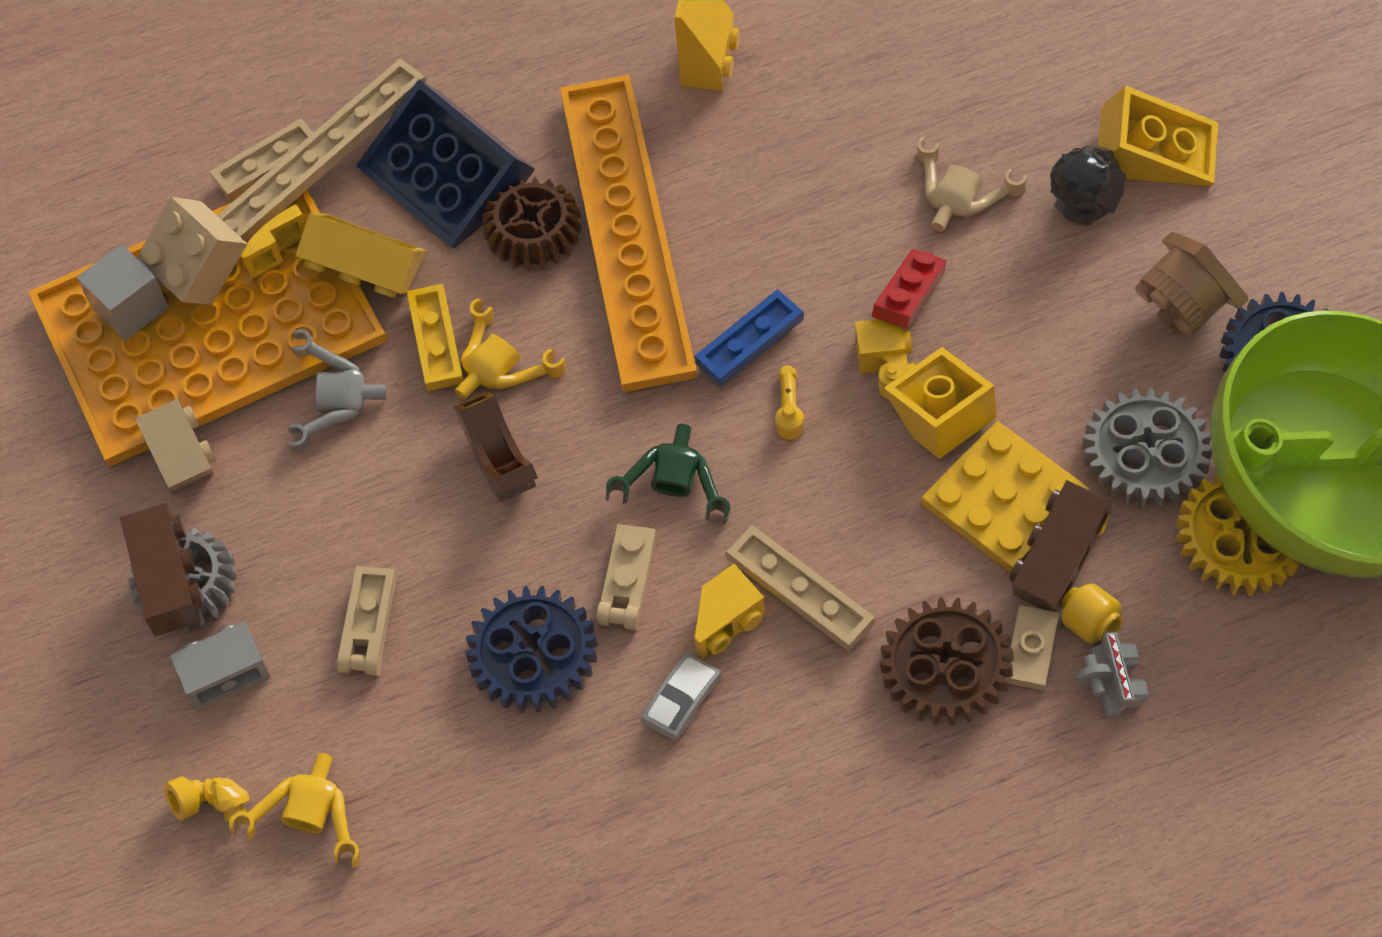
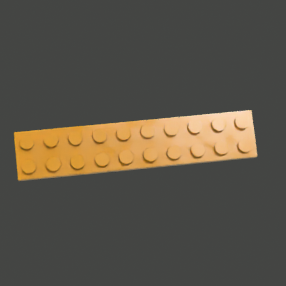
[560,74,697,392]

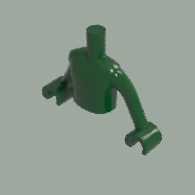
[605,423,730,524]

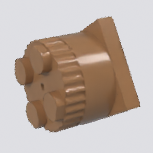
[1135,232,1249,337]

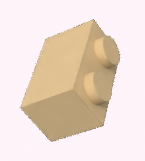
[135,399,216,493]

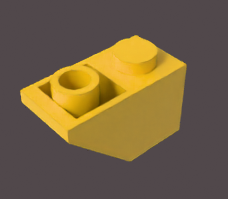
[695,564,765,660]

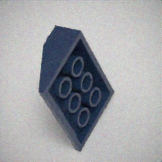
[356,79,535,249]

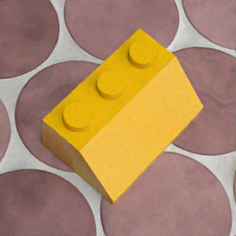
[295,213,427,298]

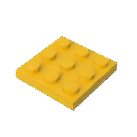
[921,420,1089,573]

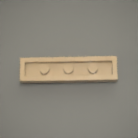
[726,525,875,652]

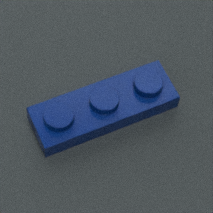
[694,289,804,387]

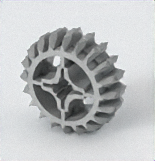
[128,527,238,631]

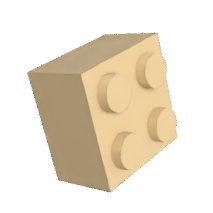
[137,197,247,305]

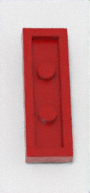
[871,248,947,329]

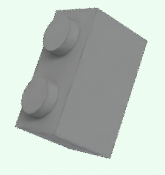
[170,621,270,711]

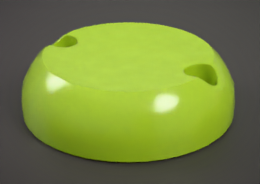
[1210,310,1382,578]

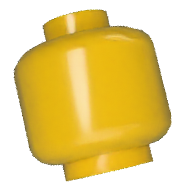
[1061,583,1124,644]

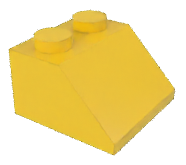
[884,347,997,459]

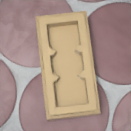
[1005,605,1059,691]

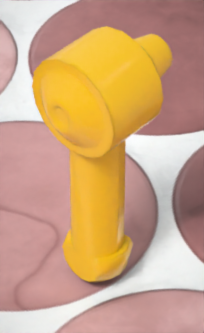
[775,366,804,440]

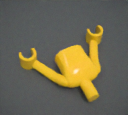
[454,299,566,400]
[229,753,360,869]

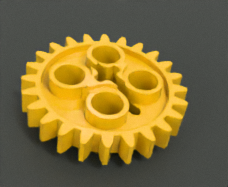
[1175,473,1301,596]

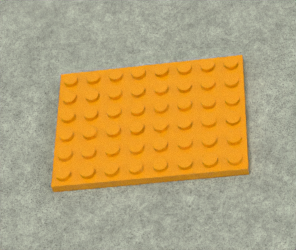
[28,190,387,468]

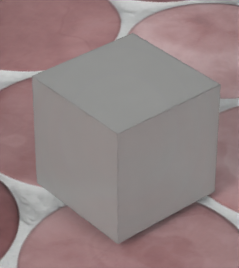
[76,244,169,341]

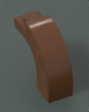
[454,392,538,502]

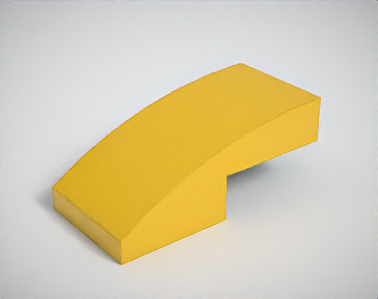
[241,204,306,279]

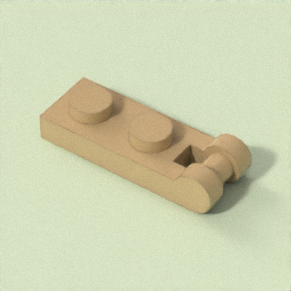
[596,524,657,631]
[337,566,397,676]

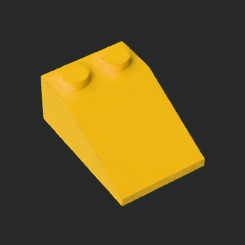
[674,0,740,91]
[1098,85,1218,187]

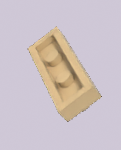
[209,118,313,203]

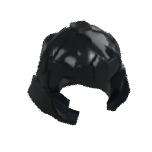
[1049,145,1126,225]

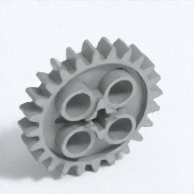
[1082,388,1213,507]

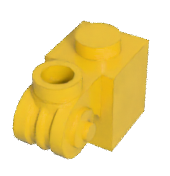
[855,319,915,400]

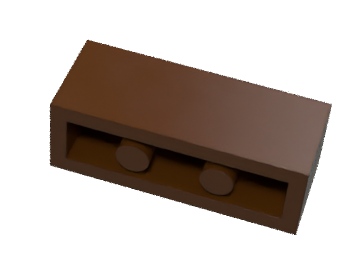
[1009,480,1111,612]
[120,503,205,637]

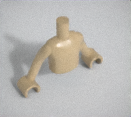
[917,137,1027,232]

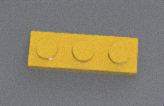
[406,284,463,392]

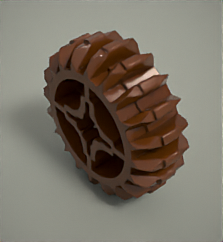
[482,177,582,271]

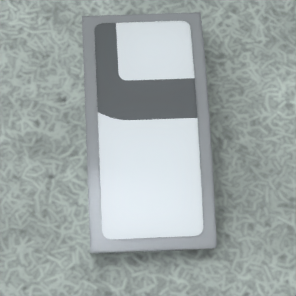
[640,653,722,741]

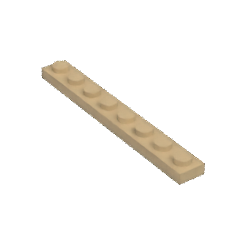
[217,58,426,242]

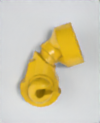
[163,776,251,822]

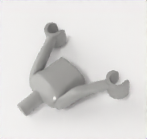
[287,329,387,451]

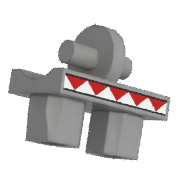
[1076,633,1149,718]

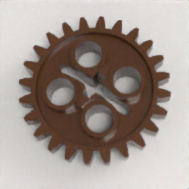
[880,597,1014,726]

